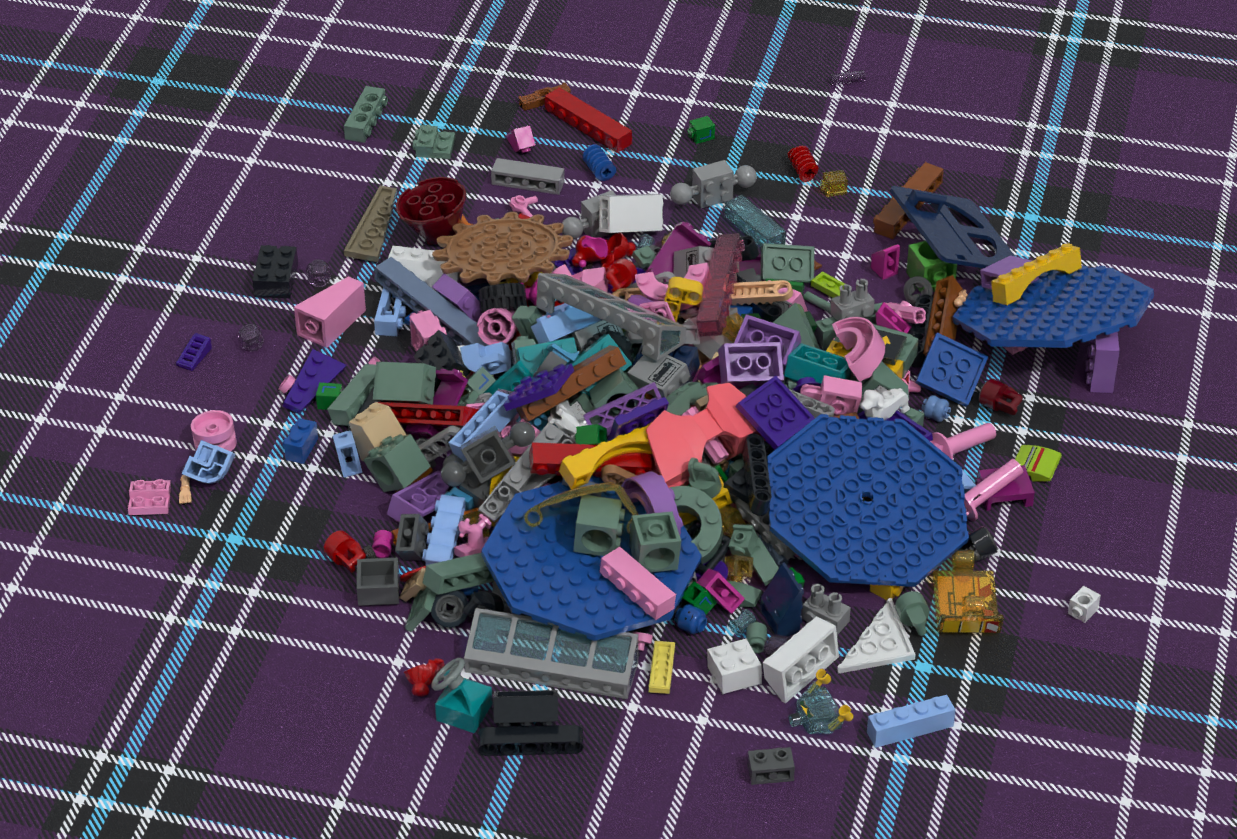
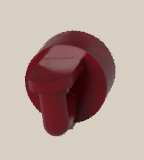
[979,379,1023,415]

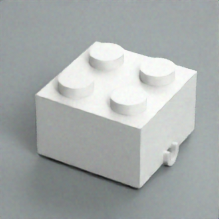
[707,639,762,694]

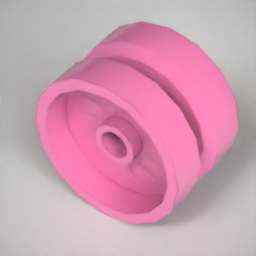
[191,410,237,451]

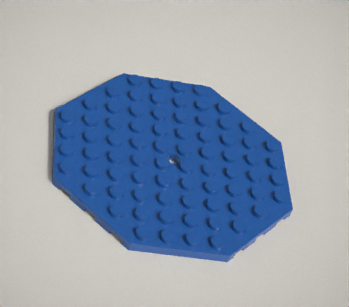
[952,266,1154,348]
[767,414,969,587]
[481,476,702,641]

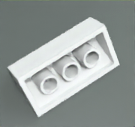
[388,246,461,290]
[763,616,839,703]

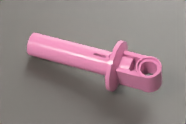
[930,423,996,460]
[964,459,1023,521]

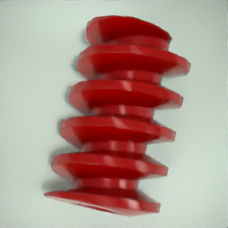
[788,146,819,182]

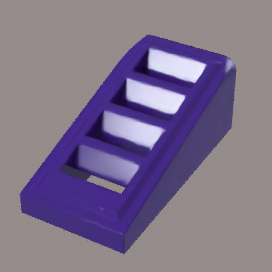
[176,333,212,371]

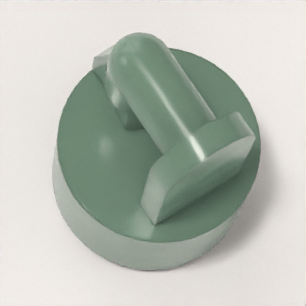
[688,457,722,498]
[895,591,930,636]

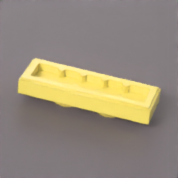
[649,641,675,694]

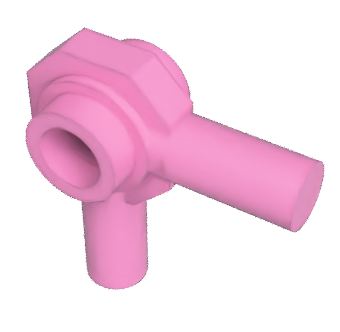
[509,195,538,217]

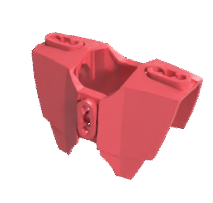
[646,383,766,488]

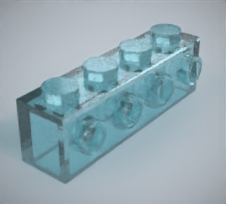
[725,195,786,247]

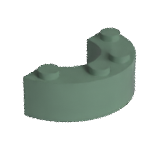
[670,486,723,564]

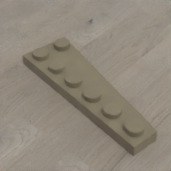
[344,185,397,262]

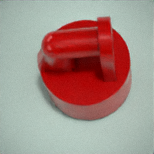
[605,259,637,292]
[324,530,366,573]

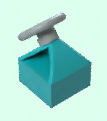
[431,658,493,733]

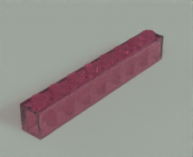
[696,233,745,337]

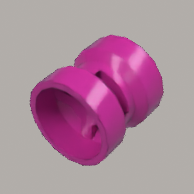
[371,530,394,558]

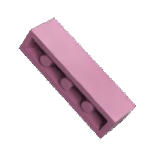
[600,547,676,620]

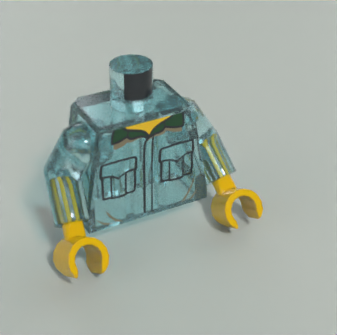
[788,668,853,734]

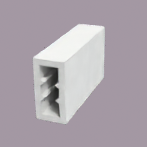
[599,194,663,233]

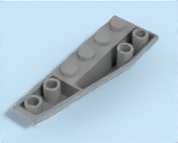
[478,422,576,522]

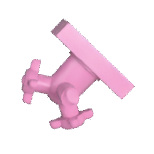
[454,514,492,557]

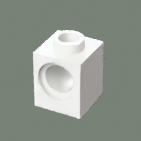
[1068,586,1101,623]

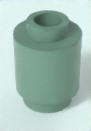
[746,622,767,653]

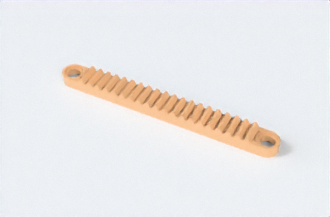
[612,280,793,307]

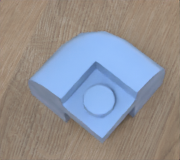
[460,342,511,375]
[182,440,236,484]

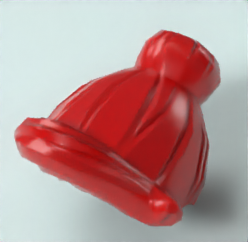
[601,232,636,265]
[404,658,445,697]

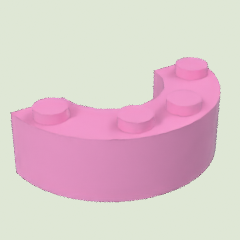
[635,263,713,311]
[832,317,885,382]

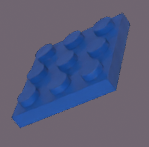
[915,333,988,407]

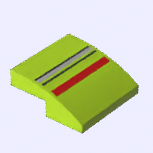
[1015,445,1062,482]

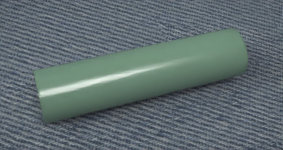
[803,291,831,313]

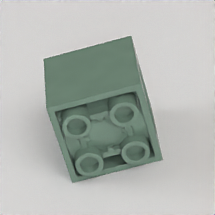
[589,368,646,420]
[363,434,431,492]
[573,494,625,556]
[629,511,681,572]

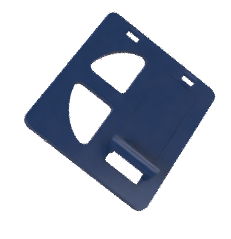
[890,186,1016,268]

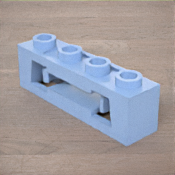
[374,287,406,336]

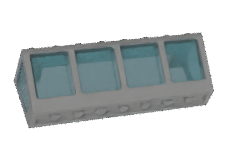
[536,273,686,361]
[464,608,638,699]

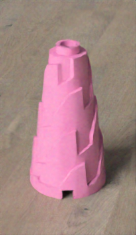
[477,308,518,345]

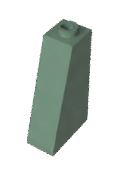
[773,303,820,349]

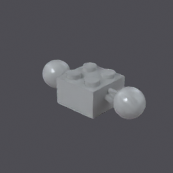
[670,160,757,208]
[562,190,630,240]

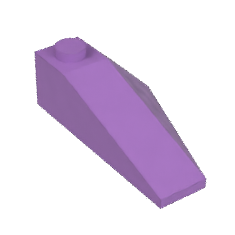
[387,471,450,522]

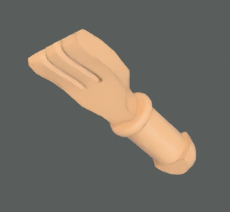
[954,289,968,307]
[179,475,192,504]

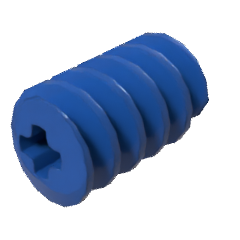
[583,144,616,181]

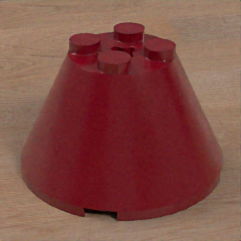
[396,177,467,245]

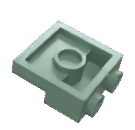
[413,125,455,159]

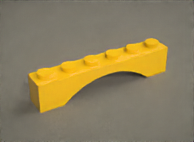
[991,243,1082,305]
[559,422,653,490]

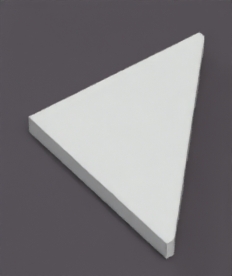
[837,598,915,674]

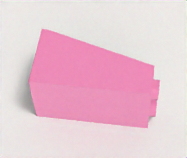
[294,276,366,348]

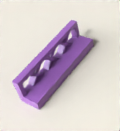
[583,382,662,436]

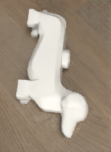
[860,388,910,420]
[548,399,588,440]

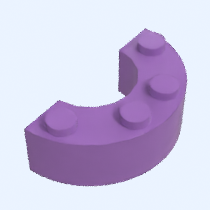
[621,471,683,535]

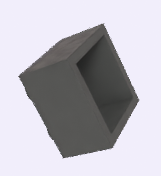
[357,558,399,606]

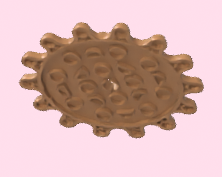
[432,212,573,285]

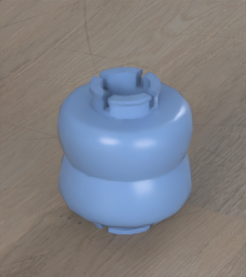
[921,395,951,422]

